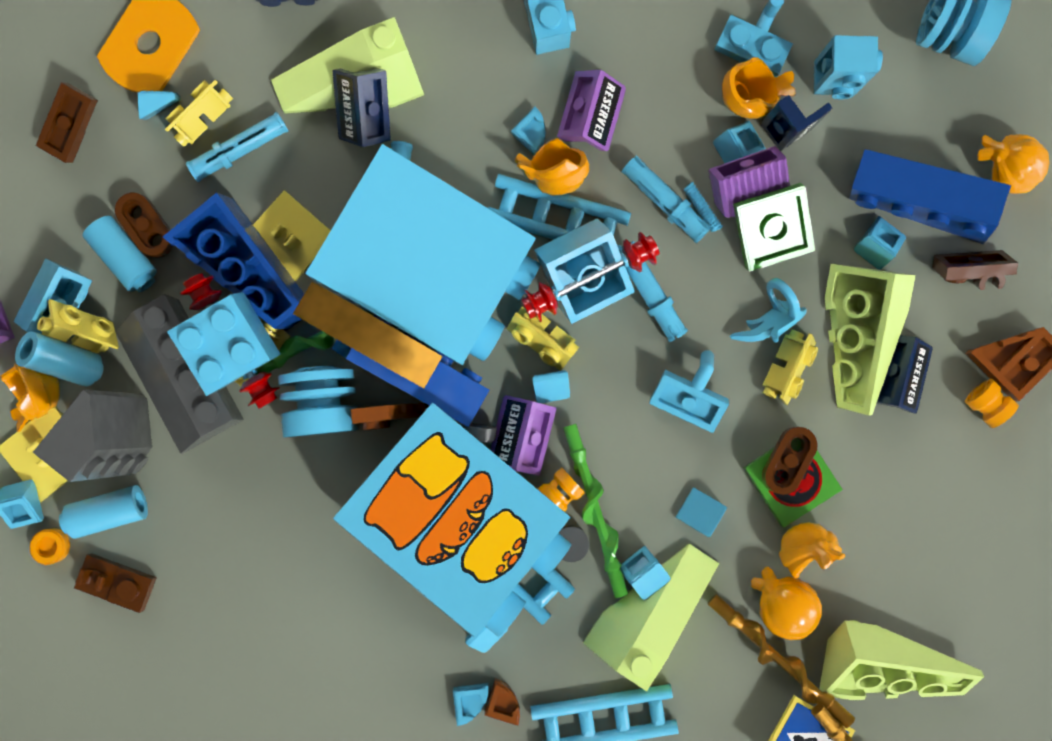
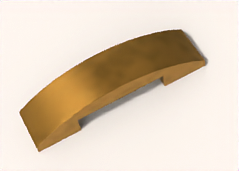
[293,282,443,388]

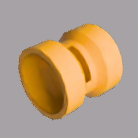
[965,379,1019,428]
[538,467,585,512]

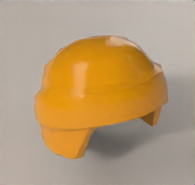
[722,57,796,119]
[977,134,1050,194]
[514,138,589,196]
[0,363,60,432]
[779,522,845,579]
[751,567,822,640]

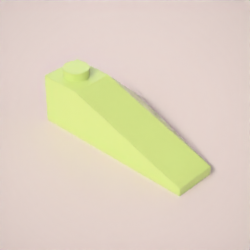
[271,17,424,113]
[825,264,916,415]
[583,543,719,691]
[819,620,984,700]

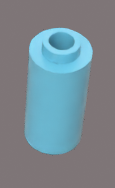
[82,216,157,292]
[15,331,104,387]
[59,485,148,539]

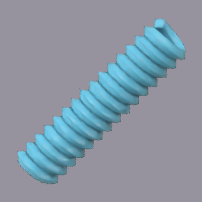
[684,182,723,232]

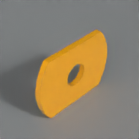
[97,0,200,93]

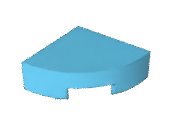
[511,106,546,155]
[453,683,489,726]

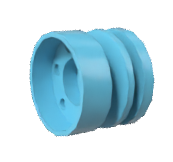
[916,0,1012,66]
[277,366,359,438]

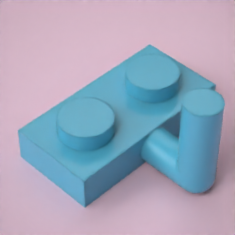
[714,0,793,77]
[649,350,729,433]

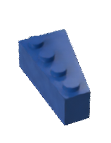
[849,149,1011,244]
[163,192,304,330]
[332,315,490,427]

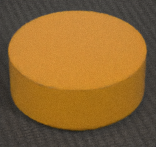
[30,528,70,565]

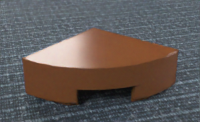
[484,678,520,726]

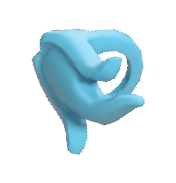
[730,278,807,343]

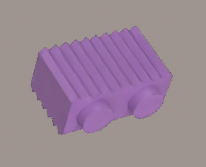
[708,146,790,218]

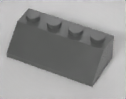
[115,294,244,454]
[33,389,152,482]

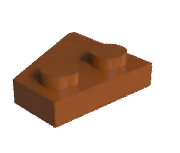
[965,327,1052,401]
[351,403,429,430]

